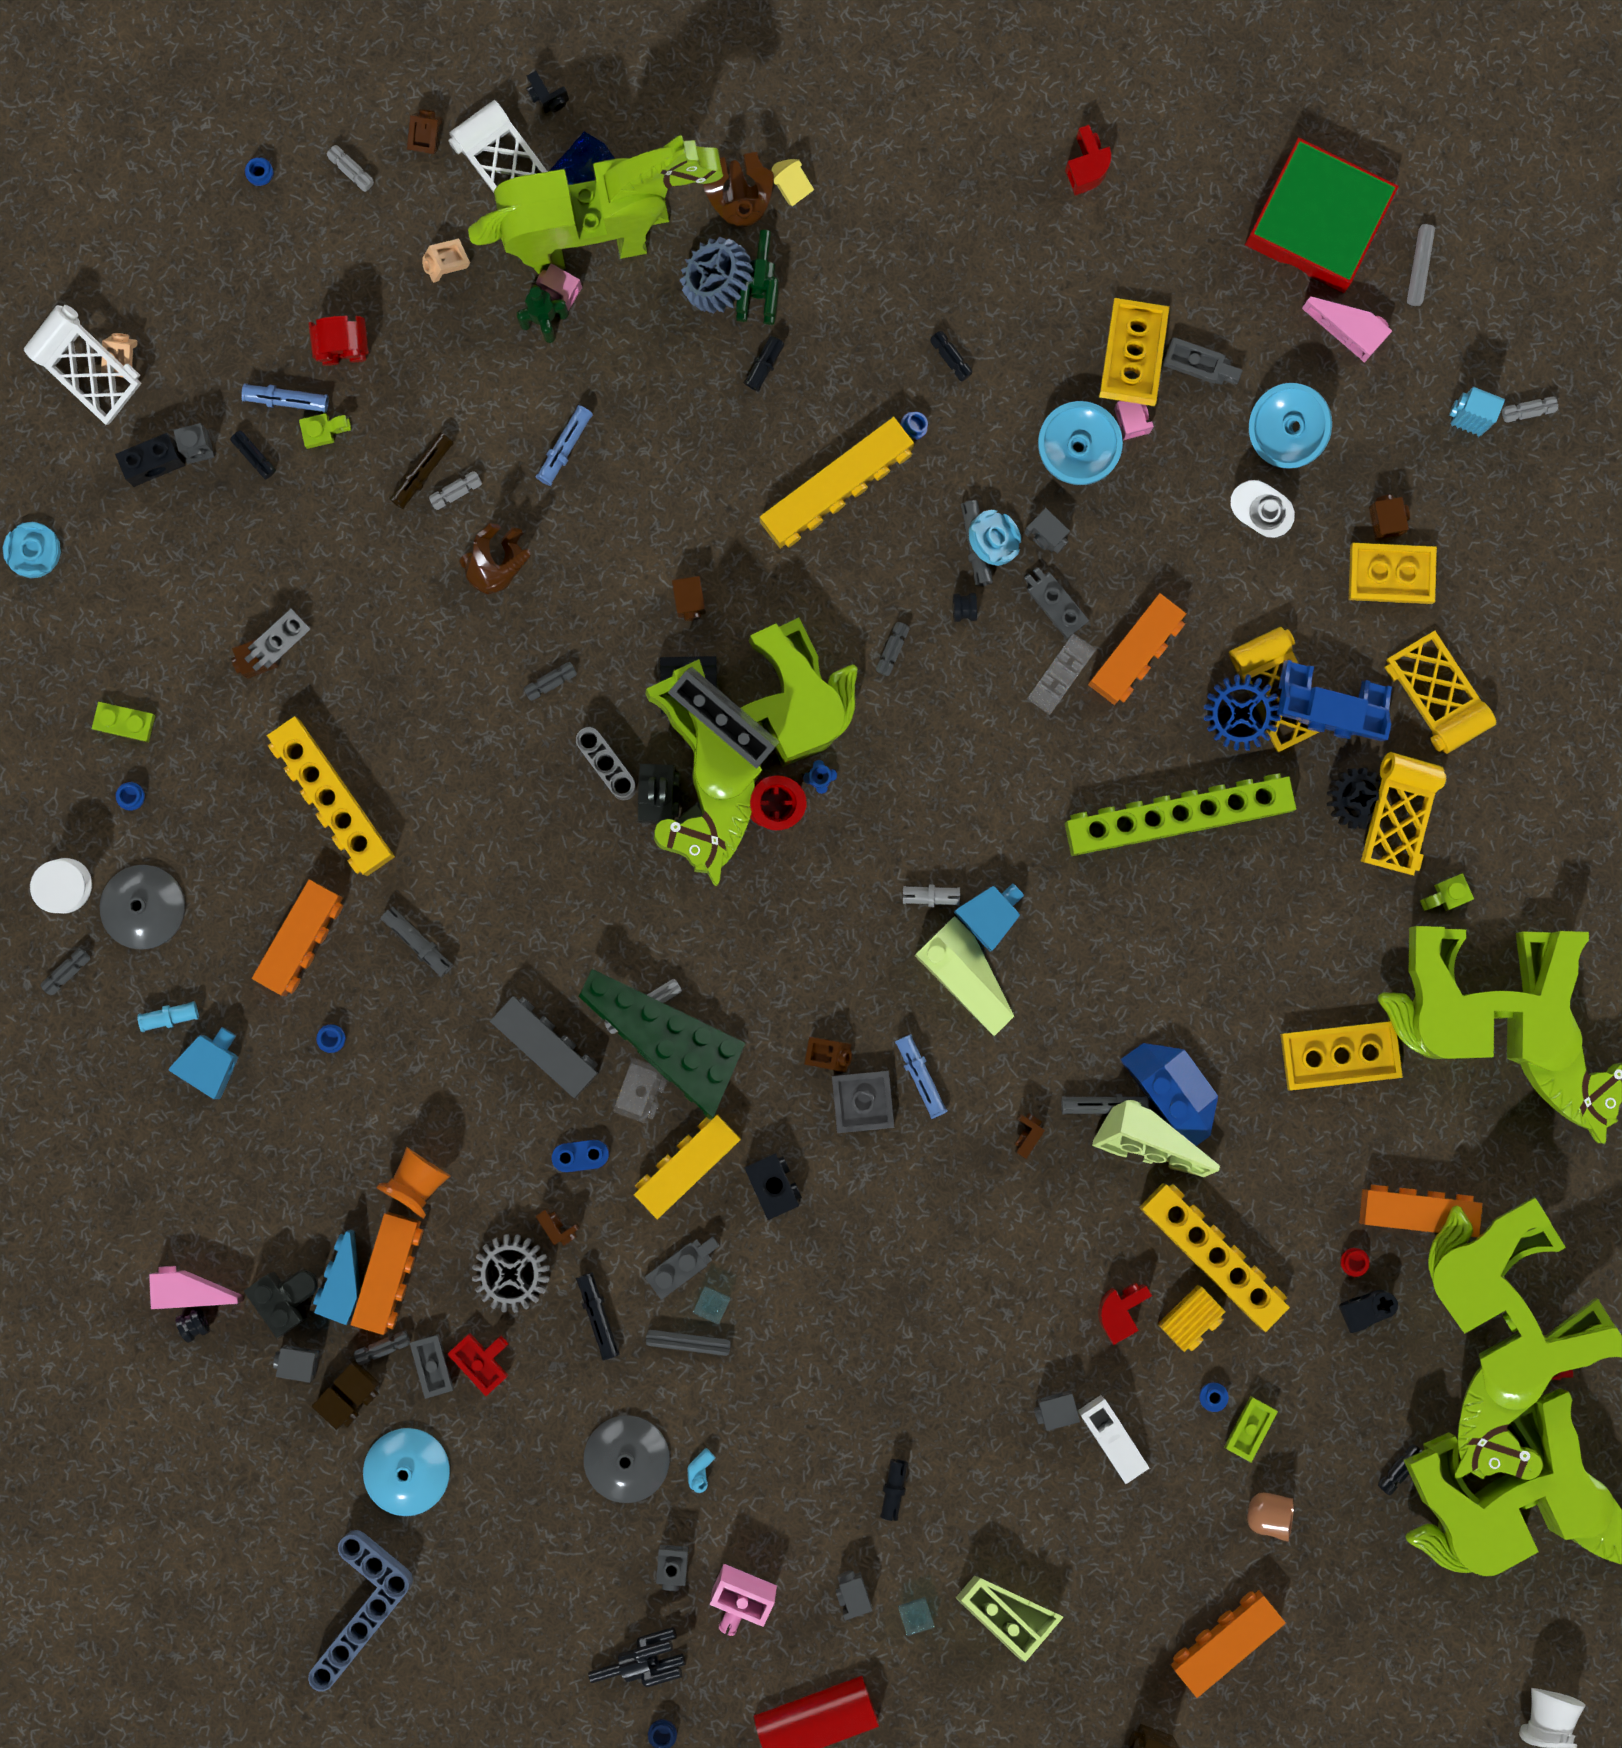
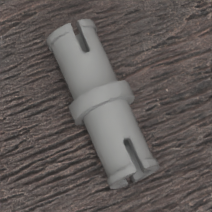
[903,884,960,907]

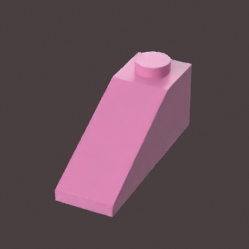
[1302,297,1392,363]
[149,1266,244,1309]

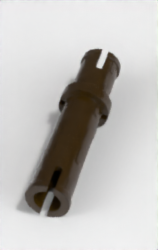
[389,433,454,510]

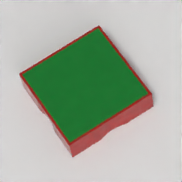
[1245,137,1399,293]

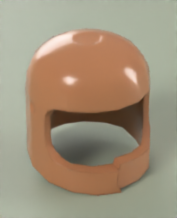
[1247,1492,1294,1542]

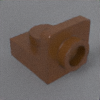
[407,109,442,154]
[804,1037,852,1072]
[1014,1113,1045,1159]
[536,1209,580,1246]

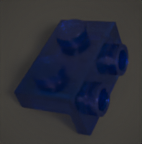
[548,131,615,185]

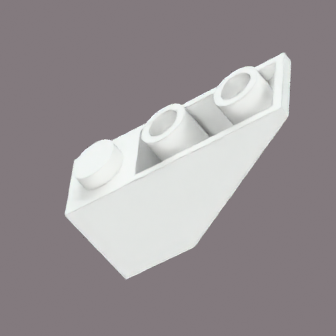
[1078,1395,1149,1484]

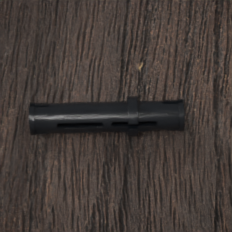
[575,1272,620,1361]

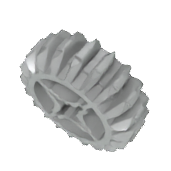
[472,1234,550,1313]

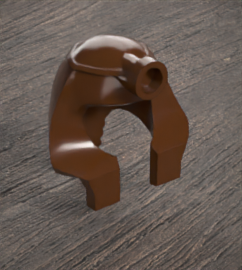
[703,152,774,227]
[459,523,531,595]

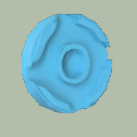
[969,510,1021,566]
[3,522,61,578]

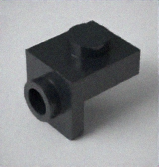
[526,71,569,114]

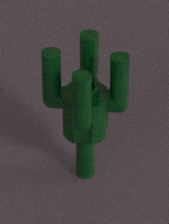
[736,230,778,325]
[516,285,569,343]

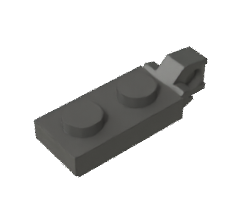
[1163,337,1243,385]
[645,1236,719,1300]

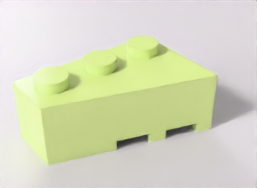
[955,1576,1063,1662]

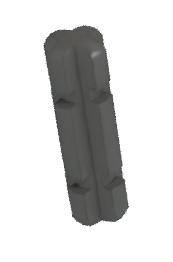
[876,622,910,676]
[524,662,577,701]
[40,948,90,995]
[354,1331,410,1365]

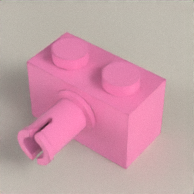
[710,1564,777,1636]

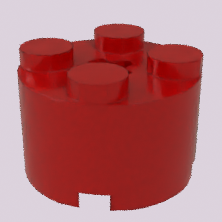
[308,316,369,366]

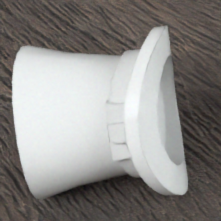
[30,858,92,913]
[1519,1688,1585,1748]

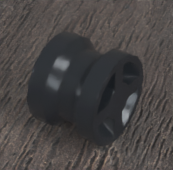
[952,593,977,622]
[175,1307,210,1343]

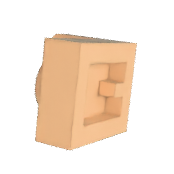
[422,239,470,283]
[101,333,137,377]

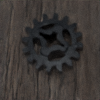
[1326,768,1389,829]

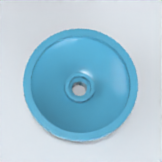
[1249,383,1332,468]
[1038,401,1123,485]
[363,1428,450,1516]

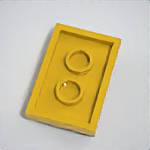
[1349,543,1437,604]

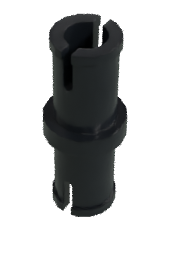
[880,1459,908,1521]

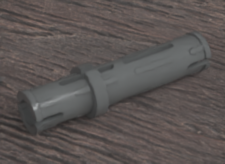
[961,500,993,586]
[380,906,454,978]
[1061,1094,1149,1115]

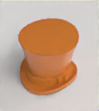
[376,1147,451,1219]

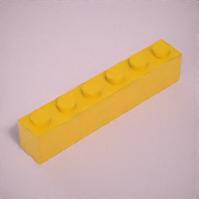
[760,417,914,548]

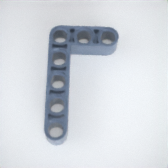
[308,1530,413,1691]

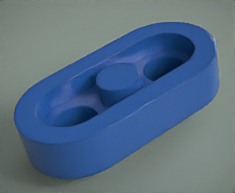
[552,1140,609,1172]

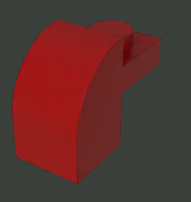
[1065,125,1111,195]
[1098,1282,1152,1345]

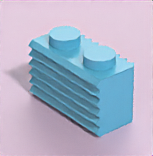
[1449,387,1505,437]

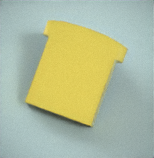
[771,159,814,206]

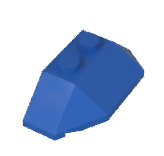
[1120,1043,1218,1146]

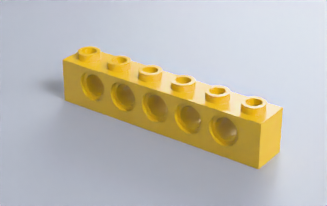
[267,716,395,876]
[1139,1183,1290,1332]

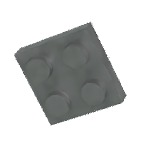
[832,1071,894,1133]

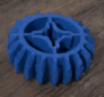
[1204,674,1281,751]

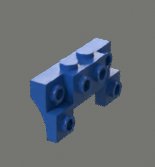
[1277,660,1392,741]

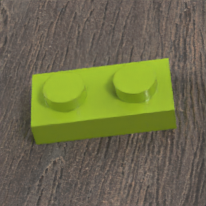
[92,702,155,742]
[1224,1396,1278,1462]

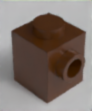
[1369,495,1410,540]

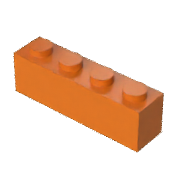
[1088,593,1187,705]
[251,880,343,996]
[1359,1184,1482,1237]
[351,1212,423,1335]
[1171,1590,1286,1698]

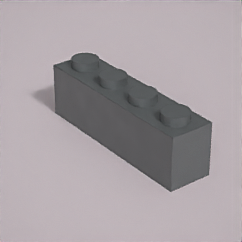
[668,667,779,769]
[490,996,599,1098]

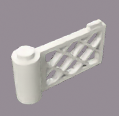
[448,100,548,193]
[24,305,142,425]

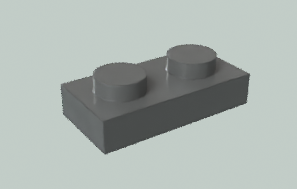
[410,1334,454,1399]

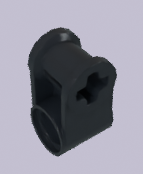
[1339,1289,1398,1333]

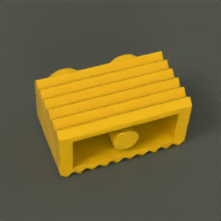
[1157,1285,1225,1352]

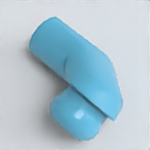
[687,1448,716,1493]

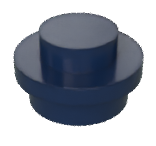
[648,1719,677,1748]

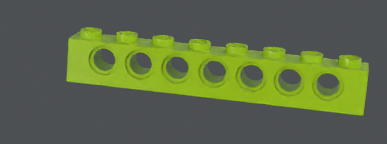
[1065,773,1296,856]

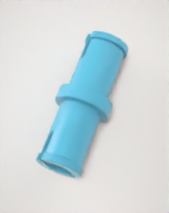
[137,1001,199,1032]

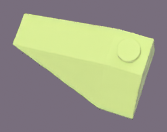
[914,916,1014,1036]
[1092,1100,1220,1177]

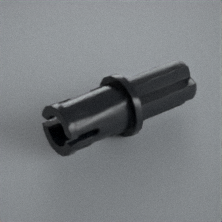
[743,336,784,392]

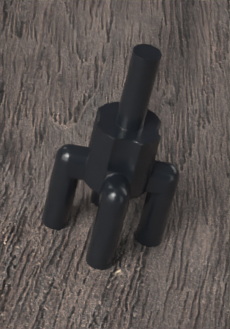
[588,1627,686,1687]

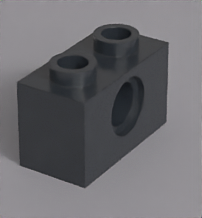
[115,433,186,487]
[744,1153,802,1220]

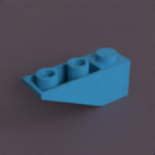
[313,1230,361,1325]

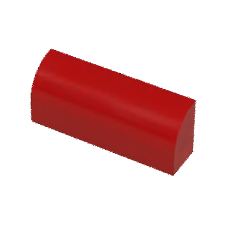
[754,1676,879,1748]

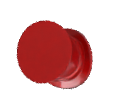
[750,775,807,830]

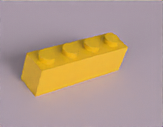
[634,1115,741,1219]

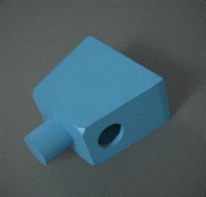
[954,884,1024,952]
[169,1027,239,1099]

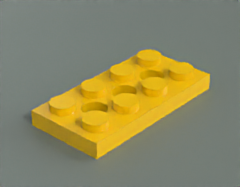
[1099,298,1169,406]
[1280,1021,1403,1091]

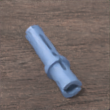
[242,383,329,413]
[536,405,593,486]
[895,1034,948,1119]

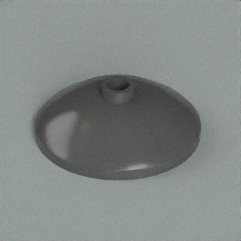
[100,865,185,950]
[584,1415,670,1503]

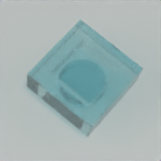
[693,1286,731,1325]
[898,1597,935,1636]

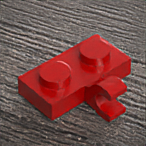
[448,1333,509,1396]

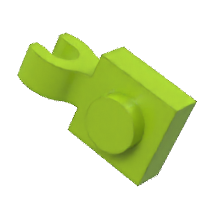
[299,413,351,449]
[1420,873,1474,911]

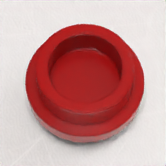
[1340,1248,1370,1277]

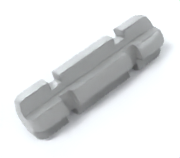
[327,145,374,192]
[1502,396,1558,423]
[429,471,482,510]

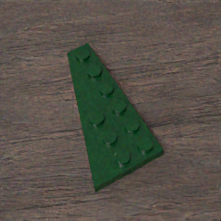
[578,969,745,1121]

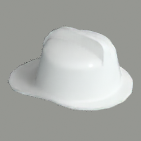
[1231,480,1295,537]

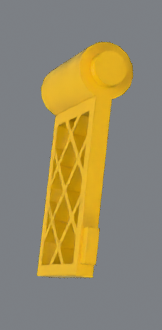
[1229,627,1319,752]
[1385,631,1496,754]
[1361,752,1446,875]

